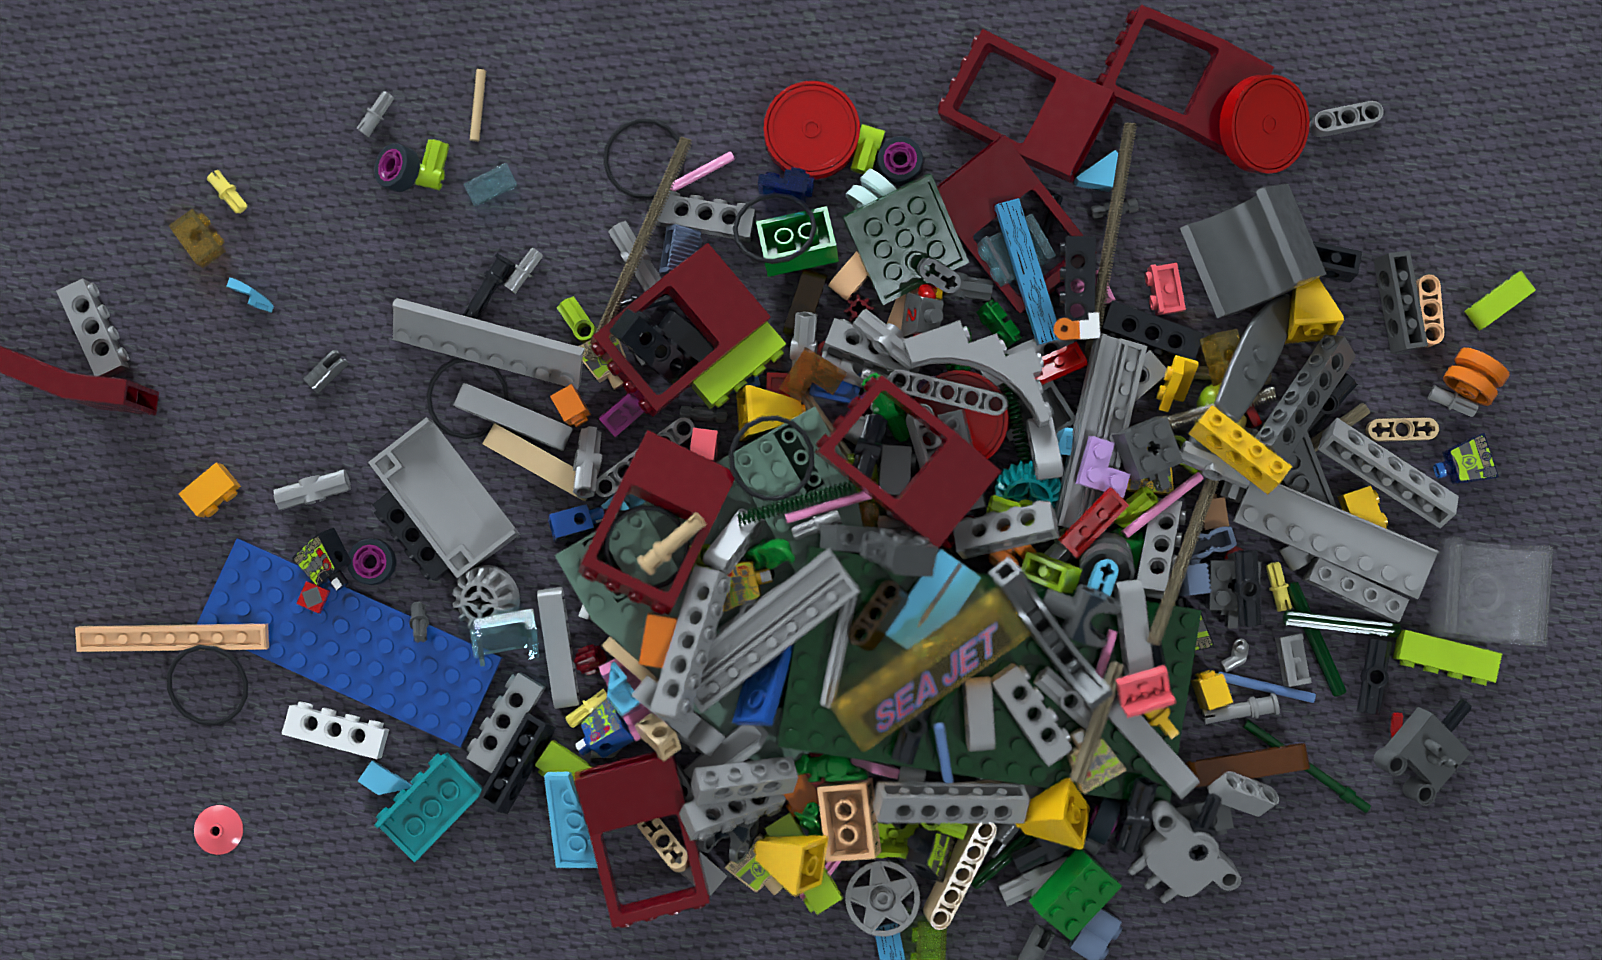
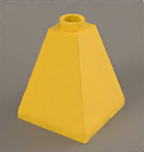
[1285,278,1344,344]
[736,385,806,442]
[1015,778,1090,849]
[753,835,829,896]

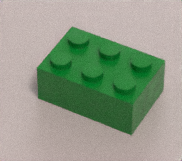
[756,206,839,277]
[1029,849,1122,941]

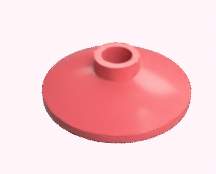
[194,805,243,855]

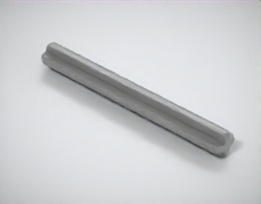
[820,585,859,708]

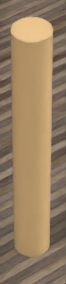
[470,69,486,141]

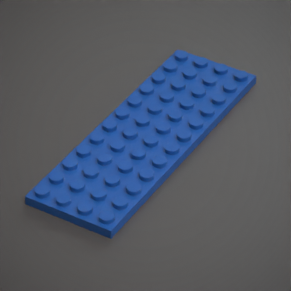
[196,538,503,747]

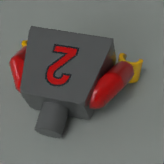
[901,284,943,339]

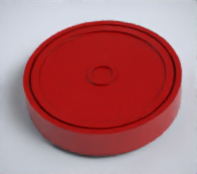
[1219,74,1310,173]
[764,81,860,180]
[914,370,1010,459]

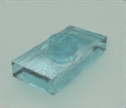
[463,163,518,207]

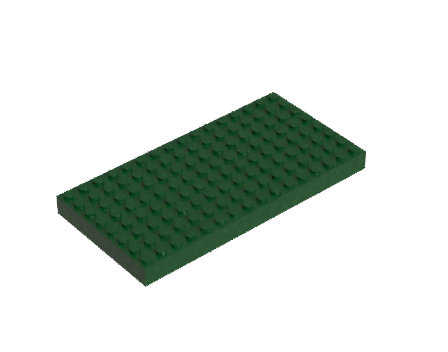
[775,546,1202,804]

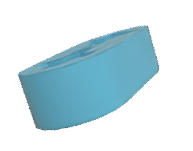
[1087,559,1118,596]

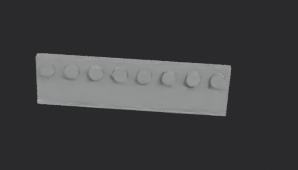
[392,298,585,389]
[1054,333,1147,532]
[1232,482,1439,599]
[684,548,861,713]

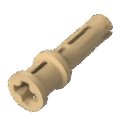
[638,513,706,575]

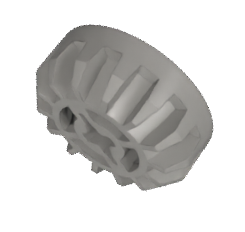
[452,565,520,633]

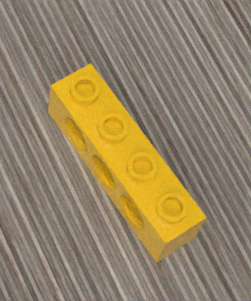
[1188,405,1292,495]

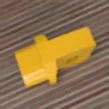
[1143,706,1179,739]

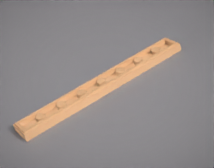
[75,624,269,652]

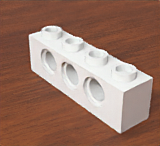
[282,701,389,759]

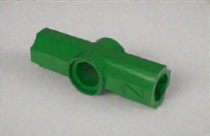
[862,373,910,442]

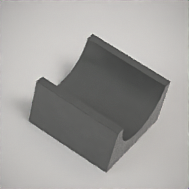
[1180,184,1326,318]

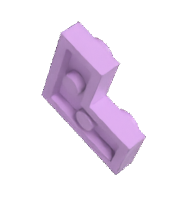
[1075,436,1130,498]

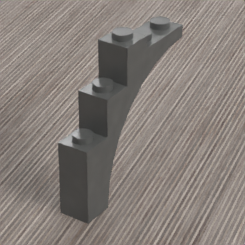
[989,557,1113,710]

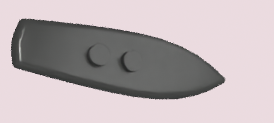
[1214,294,1291,423]

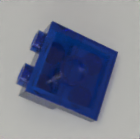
[758,168,814,203]

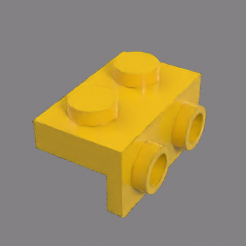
[1156,355,1198,412]

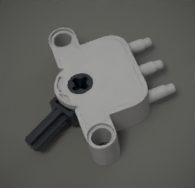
[1128,793,1241,903]

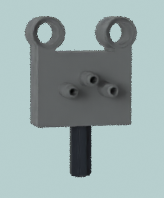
[1374,699,1472,806]

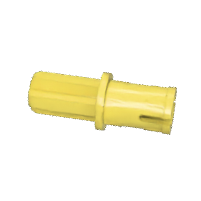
[207,170,247,213]
[1266,562,1293,612]
[565,689,607,728]

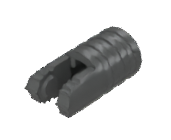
[303,350,348,394]
[989,823,1020,858]
[1017,924,1055,960]

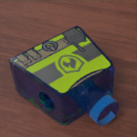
[1433,433,1499,484]

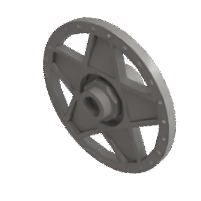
[845,861,920,936]

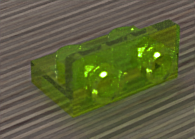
[910,921,947,960]

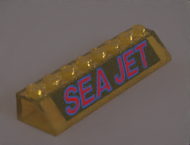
[830,587,1031,752]

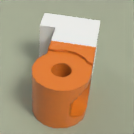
[1053,313,1100,340]

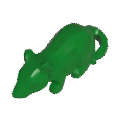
[744,539,795,569]
[794,754,869,782]

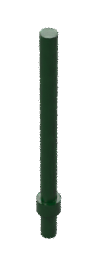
[1243,719,1371,813]

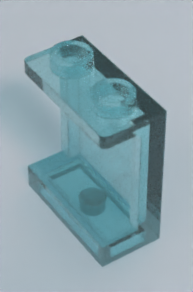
[977,214,1056,287]
[470,609,539,667]

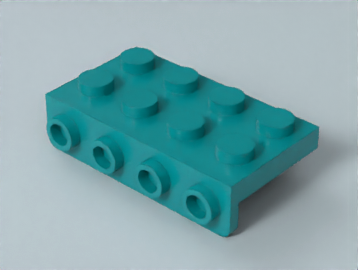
[374,752,483,863]

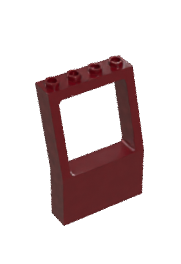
[1095,5,1274,156]
[938,28,1116,183]
[937,134,1097,313]
[590,243,771,417]
[0,346,159,416]
[814,375,1001,548]
[578,430,735,616]
[574,751,710,928]

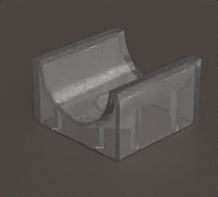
[1428,537,1553,646]

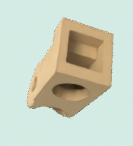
[635,713,681,761]

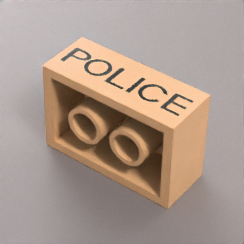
[817,778,881,862]

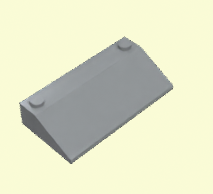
[368,417,520,578]

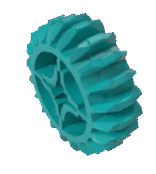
[995,460,1061,508]

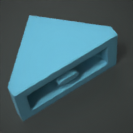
[1073,150,1118,192]

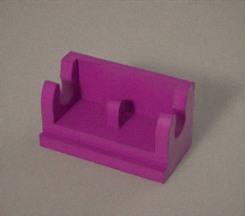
[598,392,644,437]

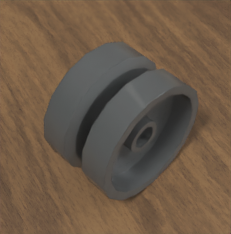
[1078,532,1135,596]

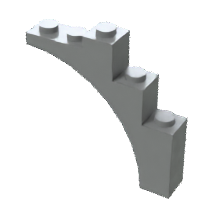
[903,321,1052,428]

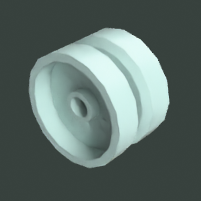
[846,169,896,209]

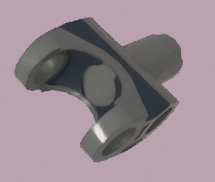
[1042,585,1122,647]
[698,798,759,863]

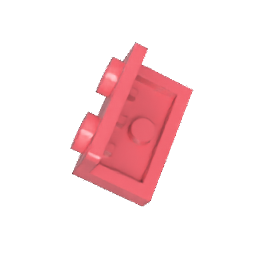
[1145,263,1186,316]
[1116,665,1175,717]

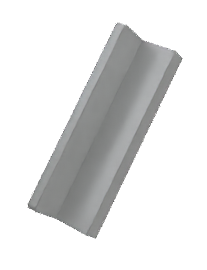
[683,725,769,798]

